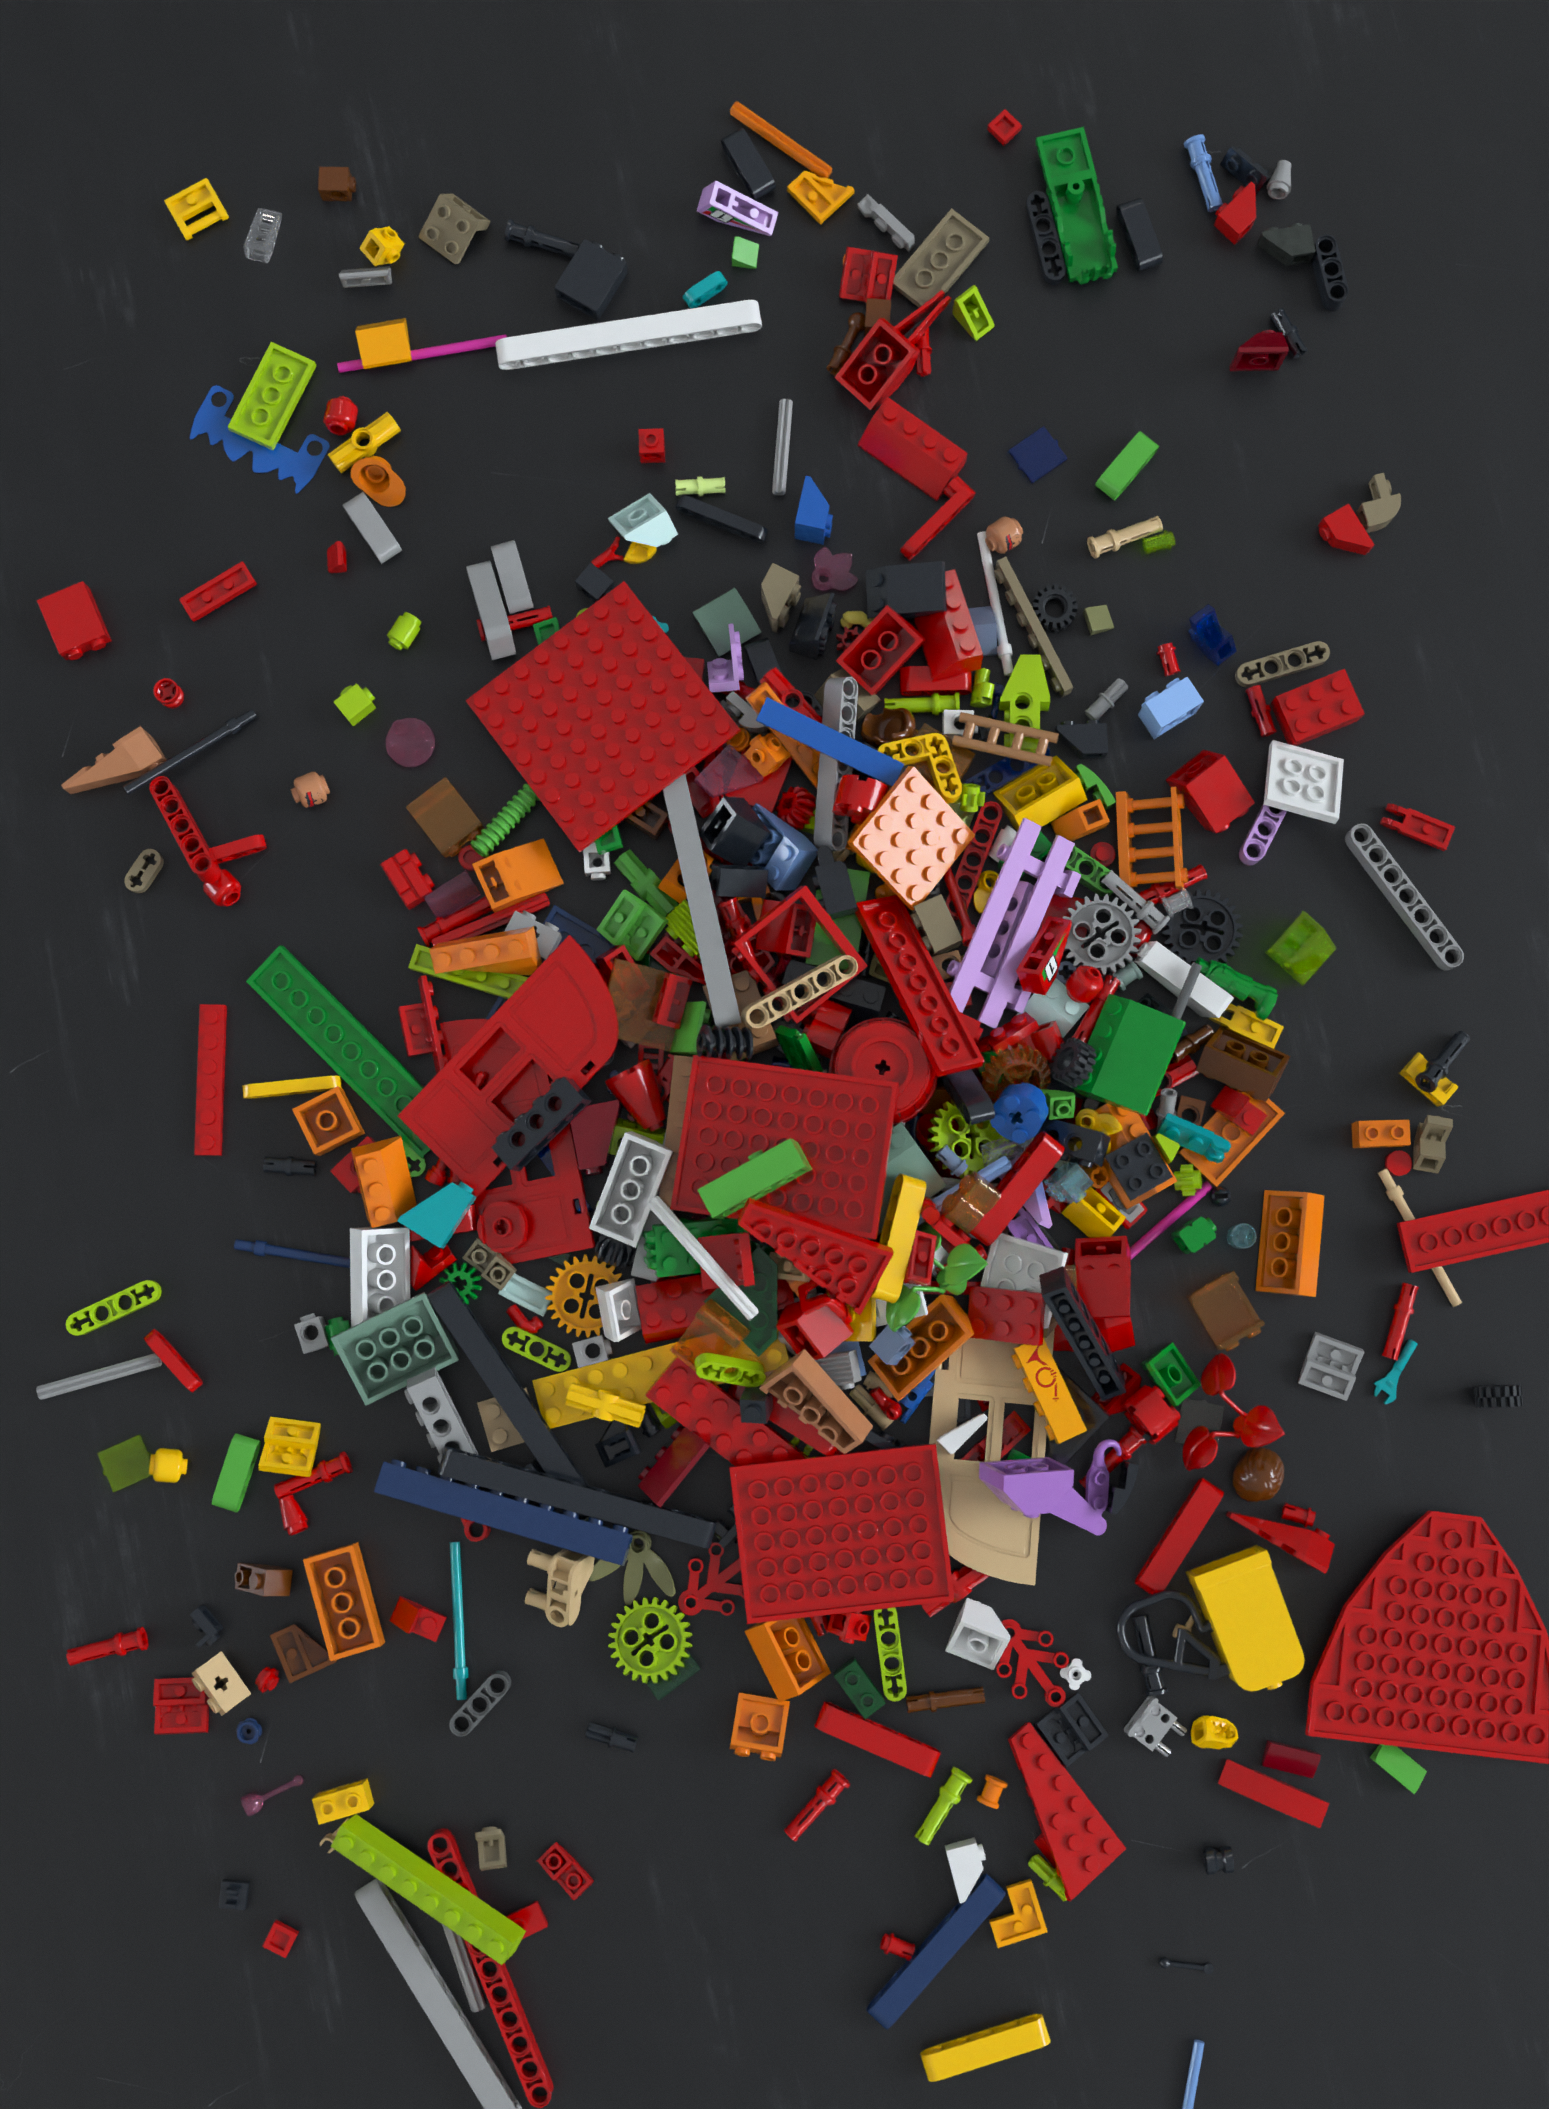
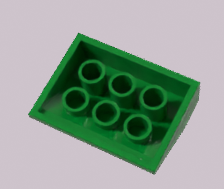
[1071,994,1186,1116]

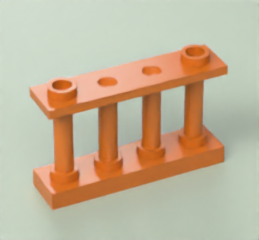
[1116,787,1188,895]

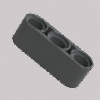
[449,1670,511,1737]

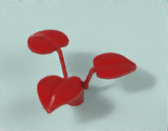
[1183,1353,1285,1471]

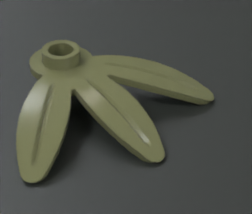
[589,1530,676,1606]

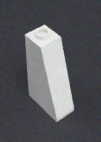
[1134,941,1234,1018]

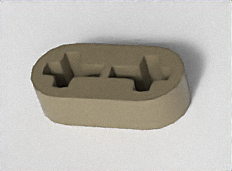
[125,849,164,894]

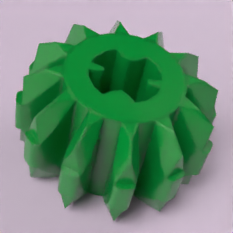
[439,1262,483,1305]

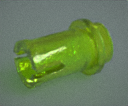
[1142,530,1175,554]

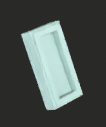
[498,1273,552,1317]

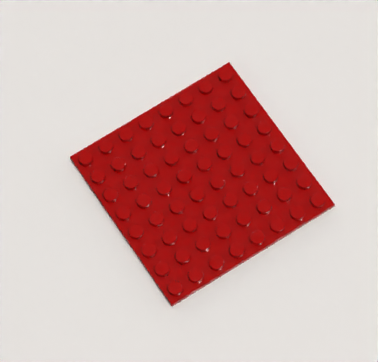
[465,581,741,853]

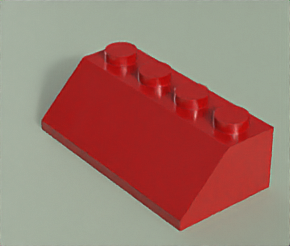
[858,397,968,502]
[913,569,983,680]

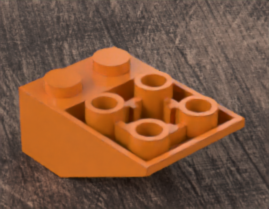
[472,838,564,913]

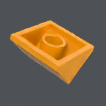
[355,318,412,369]

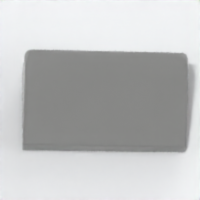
[339,266,392,288]

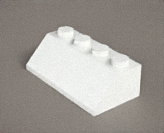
[589,1131,673,1248]
[350,1227,410,1327]

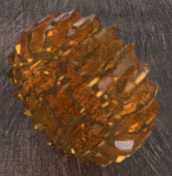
[982,1043,1051,1104]

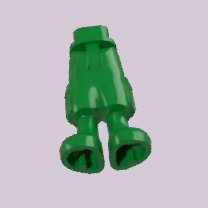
[1195,957,1278,1021]

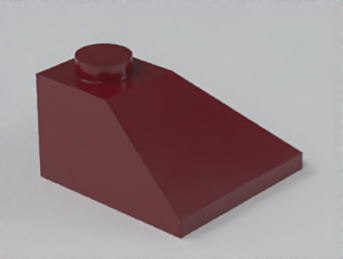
[1230,330,1288,371]

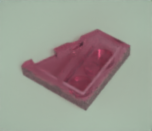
[694,744,764,798]

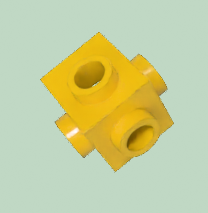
[359,226,404,266]

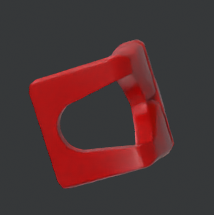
[798,1280,853,1325]

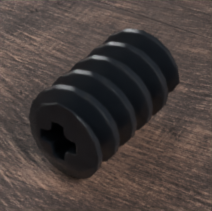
[696,1024,753,1060]

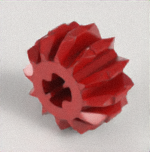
[775,786,816,829]

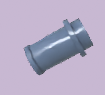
[935,1144,968,1177]

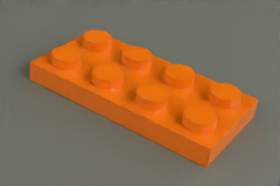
[1178,1089,1285,1187]

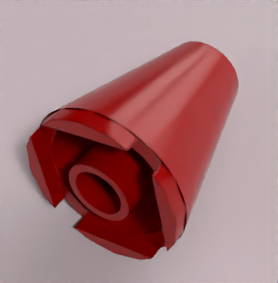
[605,1059,666,1132]

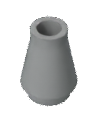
[1267,160,1292,200]

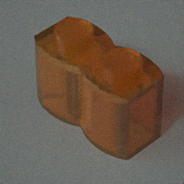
[941,1171,1001,1233]

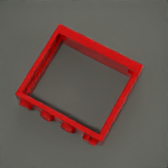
[730,885,868,1024]

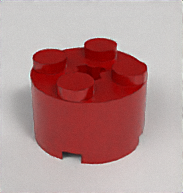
[832,774,889,825]
[1121,1385,1181,1445]

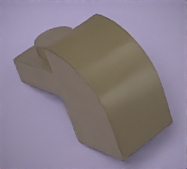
[1356,472,1401,533]
[1413,1115,1453,1173]

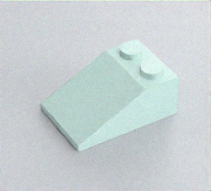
[1016,978,1090,1067]

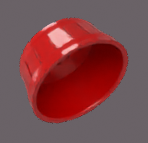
[828,1017,938,1126]

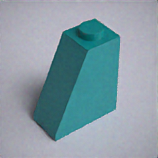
[397,1182,476,1249]

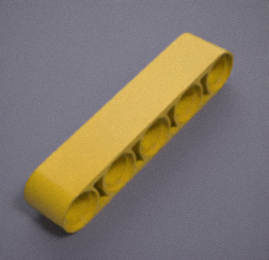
[871,1173,926,1303]
[920,2014,1050,2082]

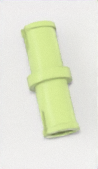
[675,476,725,497]

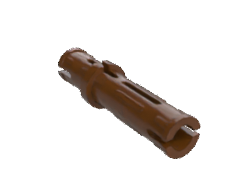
[906,1686,985,1713]

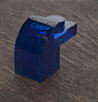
[1188,604,1237,666]

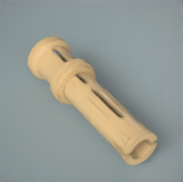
[1087,516,1163,559]

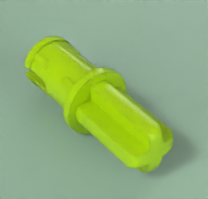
[1028,1854,1067,1901]

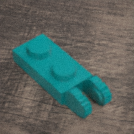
[1157,1113,1231,1163]

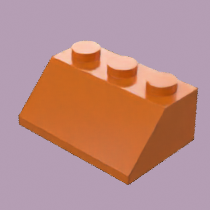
[351,1136,417,1228]
[744,1618,831,1702]

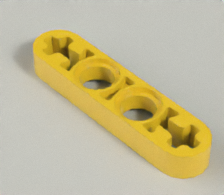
[242,1075,342,1099]

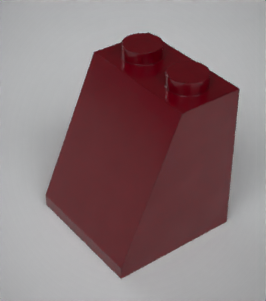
[570,1100,622,1176]

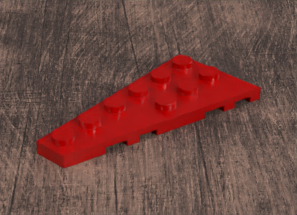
[1008,1722,1126,1901]

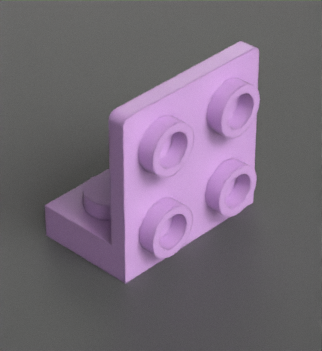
[707,624,744,693]

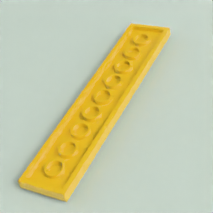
[532,1315,790,1429]

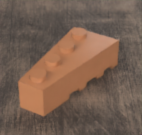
[759,1349,873,1454]

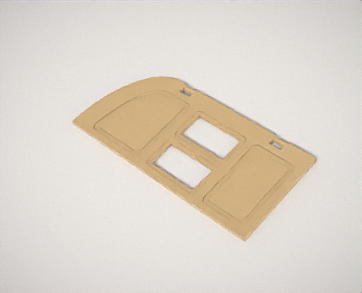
[929,1328,1055,1586]

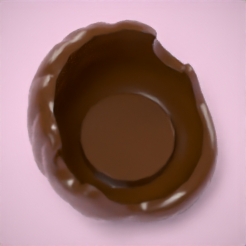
[861,708,916,753]
[1233,1447,1284,1502]

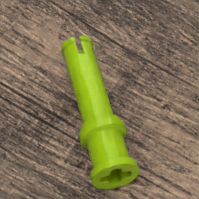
[884,692,960,715]
[915,1767,973,1846]

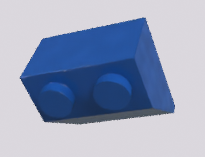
[795,476,833,545]

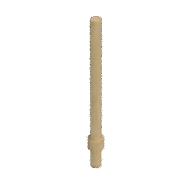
[1378,1168,1462,1307]

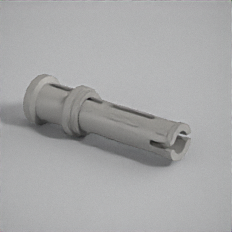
[1101,870,1170,934]

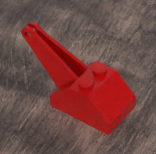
[834,290,951,410]

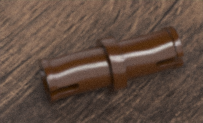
[1171,1024,1214,1063]

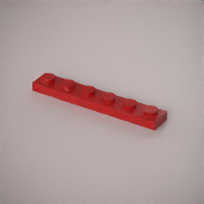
[194,1004,227,1156]

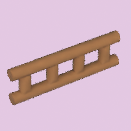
[952,712,1059,767]

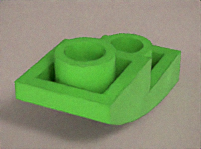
[1074,764,1116,811]
[1040,1089,1075,1120]

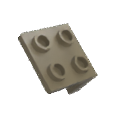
[419,193,491,264]

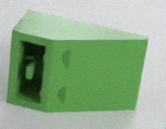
[669,1001,713,1057]

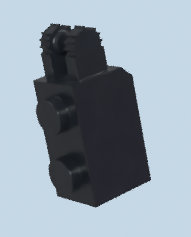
[812,845,858,920]

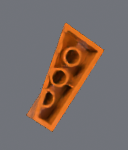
[429,926,542,975]

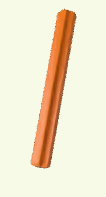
[730,102,832,178]

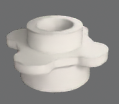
[1060,1658,1091,1690]

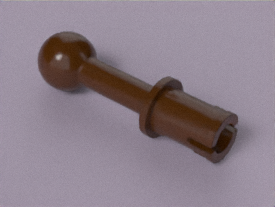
[826,312,866,376]

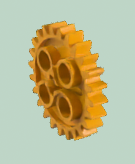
[545,1255,622,1338]

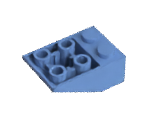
[750,803,818,890]

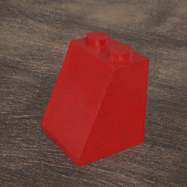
[1166,750,1255,833]

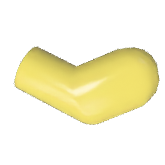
[840,611,872,629]

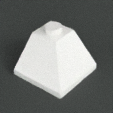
[945,1598,1011,1670]

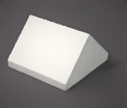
[595,1278,642,1342]

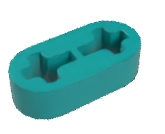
[683,271,728,309]

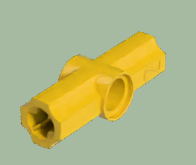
[328,412,401,473]
[565,1383,646,1428]

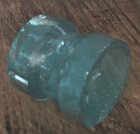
[1227,1223,1257,1249]

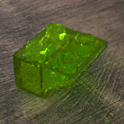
[1265,911,1337,986]

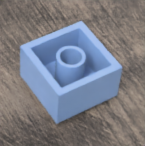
[1138,677,1204,739]

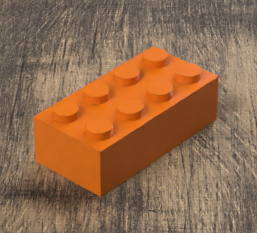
[303,1542,385,1661]

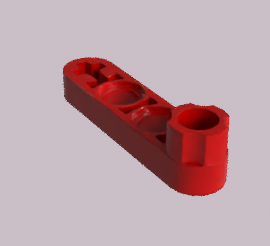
[900,476,976,560]

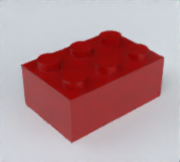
[1270,669,1365,746]

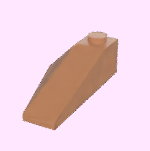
[61,726,167,794]

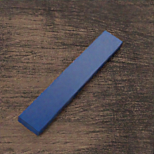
[756,697,904,787]

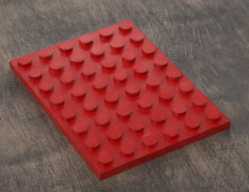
[670,1055,899,1239]
[729,1443,954,1624]

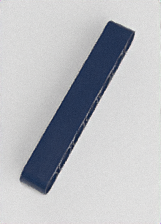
[866,1873,1006,2030]

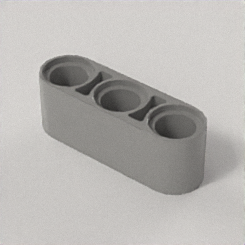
[343,492,402,564]
[491,540,534,614]

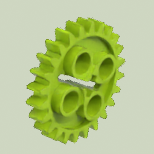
[928,1099,1010,1178]
[608,1597,693,1683]

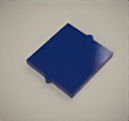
[1009,426,1067,483]

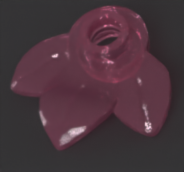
[811,547,858,591]

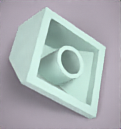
[608,493,678,547]

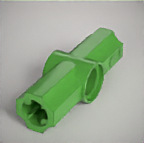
[614,849,679,917]

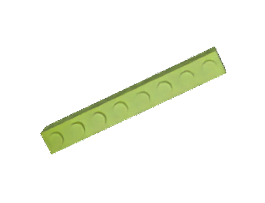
[331,1814,526,1965]

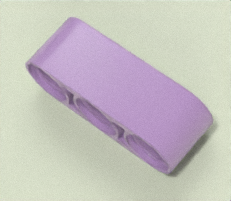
[1239,804,1287,865]

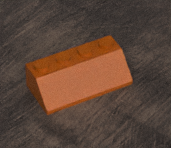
[1084,1104,1177,1210]
[1255,1190,1325,1297]
[868,1294,974,1401]

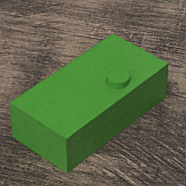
[806,869,870,973]
[698,1138,812,1220]

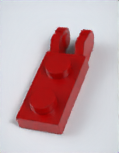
[1380,803,1455,851]
[920,1197,972,1247]

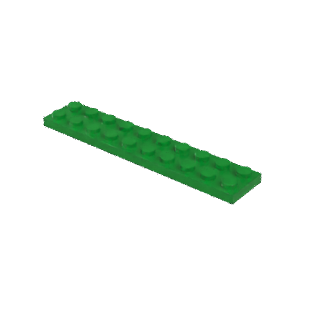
[246,945,431,1158]

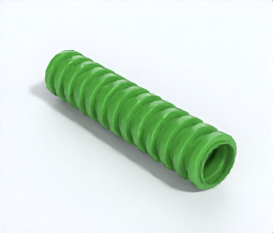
[470,784,540,858]

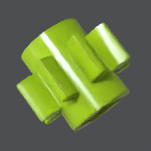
[954,783,985,812]
[1174,1164,1202,1196]

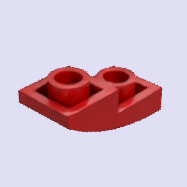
[537,1842,594,1900]

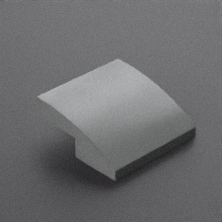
[1298,1332,1364,1401]

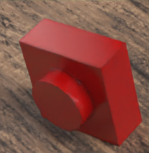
[987,109,1022,146]
[262,1920,299,1958]

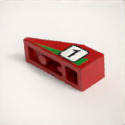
[1016,916,1072,995]

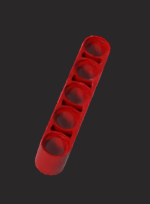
[149,776,221,884]
[945,801,1002,920]
[966,1131,1065,1246]
[727,1384,837,1456]
[1134,1477,1224,1595]
[814,1701,941,1777]

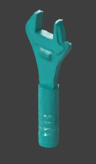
[1374,1339,1418,1404]

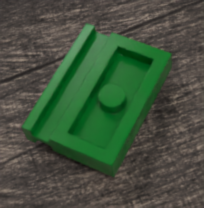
[774,1025,823,1072]

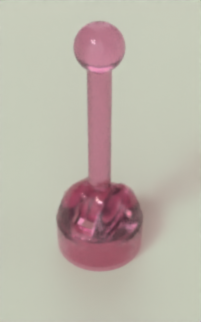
[241,1775,303,1817]

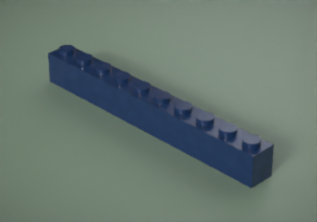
[374,1459,633,1566]

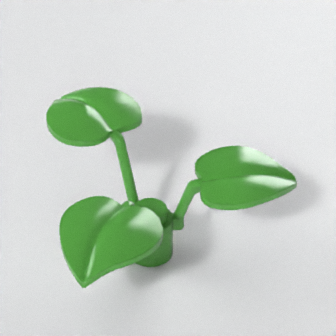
[886,1222,988,1333]

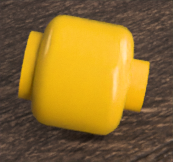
[149,1448,188,1483]

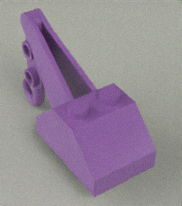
[979,1439,1121,1535]

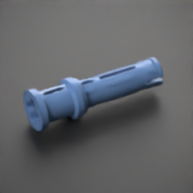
[1184,134,1223,212]

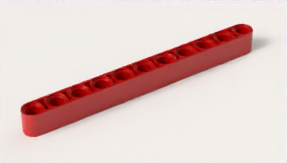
[427,1828,554,2108]

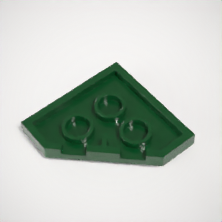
[704,1247,777,1357]

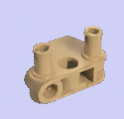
[525,1549,594,1627]

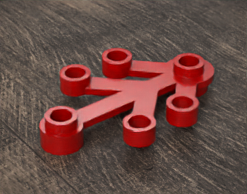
[678,1542,744,1616]
[996,1619,1069,1707]

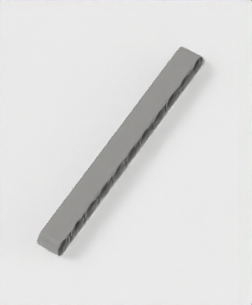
[663,773,741,1028]
[355,1878,523,2109]

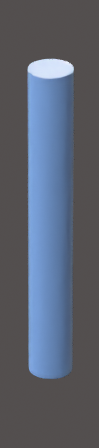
[1182,2039,1205,2109]

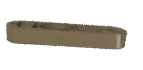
[1235,641,1330,687]

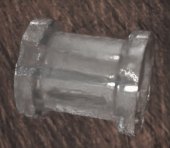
[1161,887,1194,918]

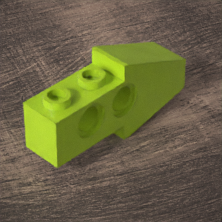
[999,655,1050,753]

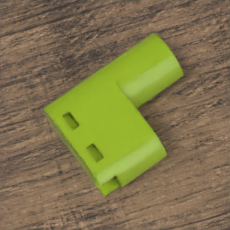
[970,668,995,708]

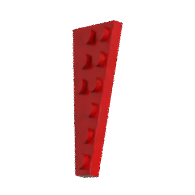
[738,1198,894,1315]

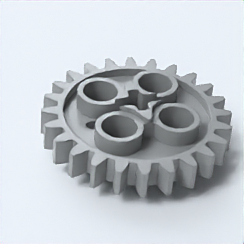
[1063,894,1141,976]

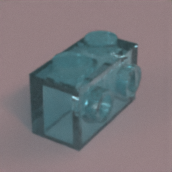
[1044,1162,1094,1204]

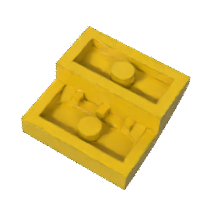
[258,1417,321,1477]

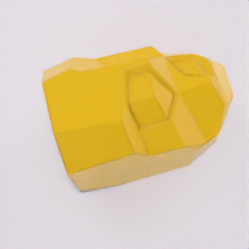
[1191,1716,1238,1749]

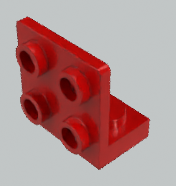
[697,1232,755,1289]

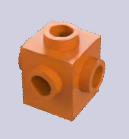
[744,732,790,777]

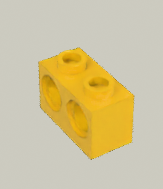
[312,1778,374,1825]

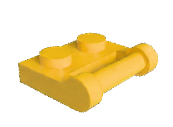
[164,178,229,241]

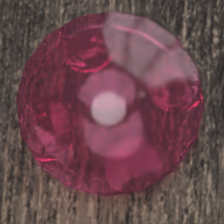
[386,718,435,767]

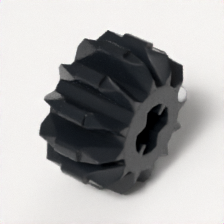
[594,1233,638,1268]

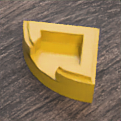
[624,542,657,564]

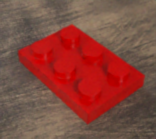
[968,1285,1045,1346]

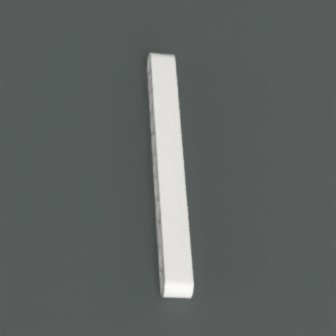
[495,300,762,370]

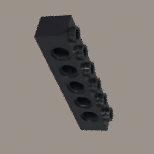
[1039,1266,1126,1401]

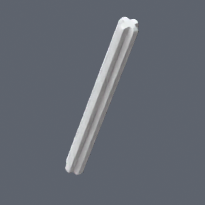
[648,1196,758,1320]

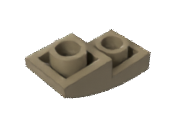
[462,1236,517,1290]

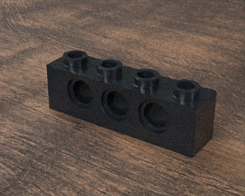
[491,1076,592,1172]
[1007,1117,1111,1169]

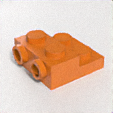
[730,1693,790,1761]

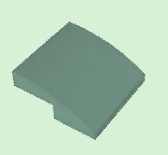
[692,588,761,657]

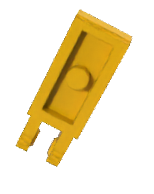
[1209,1004,1284,1049]

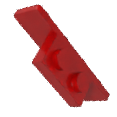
[398,975,448,1074]

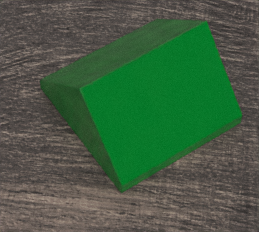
[1140,1342,1201,1408]

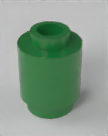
[324,1316,351,1356]

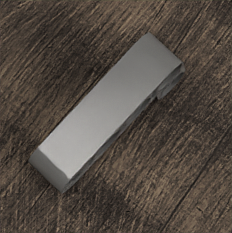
[466,561,516,660]

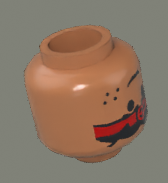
[985,516,1023,554]
[290,772,330,808]

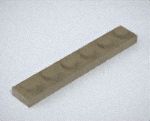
[994,557,1073,697]

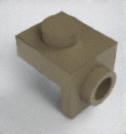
[475,1827,507,1871]

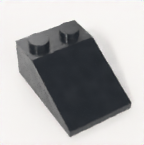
[866,561,947,621]

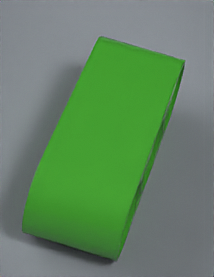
[1095,431,1159,500]
[1064,846,1118,897]
[212,1433,261,1513]

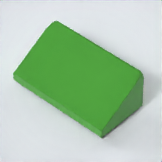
[1369,1744,1427,1794]

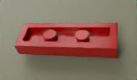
[179,561,257,622]

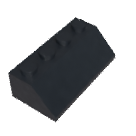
[782,960,887,1032]

